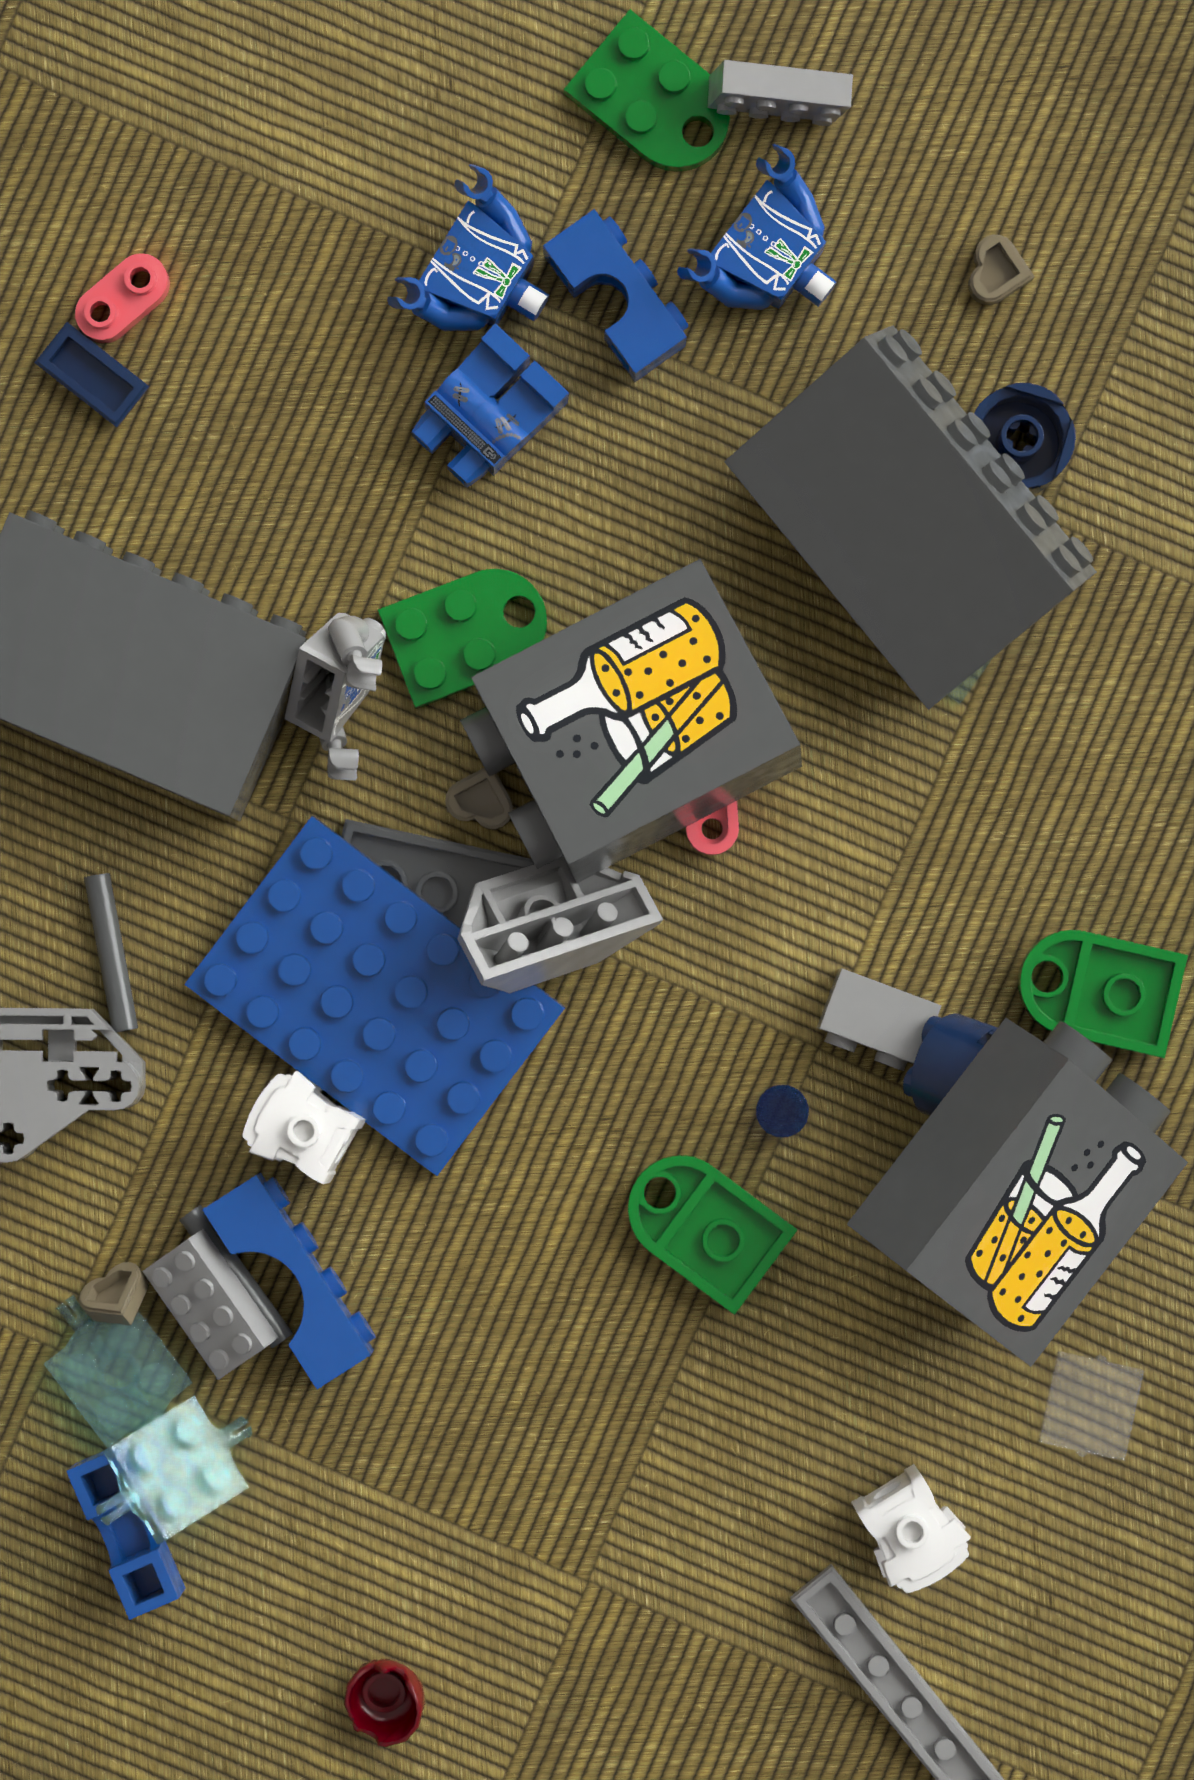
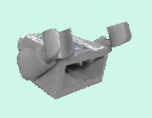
[284,613,386,781]

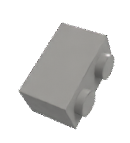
[817,968,942,1071]

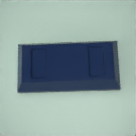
[34,322,149,428]

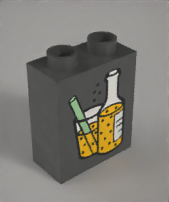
[460,559,802,883]
[847,1018,1188,1367]

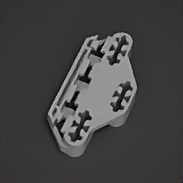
[0,1008,146,1163]

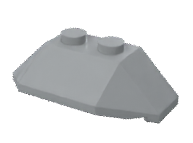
[457,856,663,993]

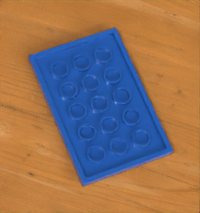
[184,816,565,1176]

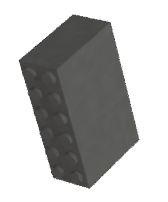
[724,325,1097,710]
[0,510,307,821]

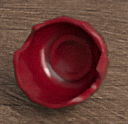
[344,1659,426,1747]

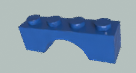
[202,1173,376,1389]

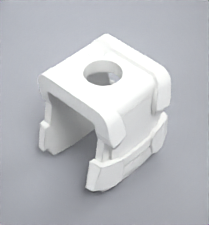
[243,1071,366,1184]
[851,1464,971,1593]

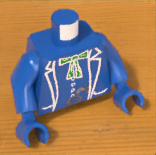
[677,144,837,310]
[387,164,550,331]

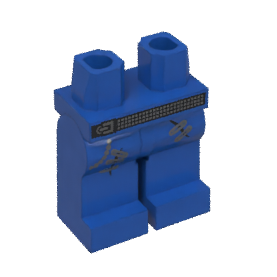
[412,323,569,488]

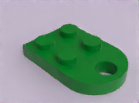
[564,9,730,172]
[378,569,547,709]
[1018,930,1188,1058]
[628,1155,798,1315]

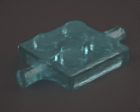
[44,1295,193,1451]
[96,1396,252,1545]

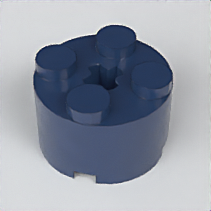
[974,383,1076,495]
[903,1013,998,1116]

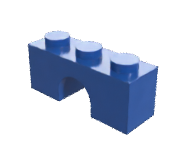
[543,209,689,382]
[66,1442,186,1620]

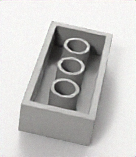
[707,60,853,126]
[143,1229,279,1380]

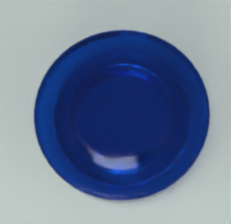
[756,1085,809,1138]

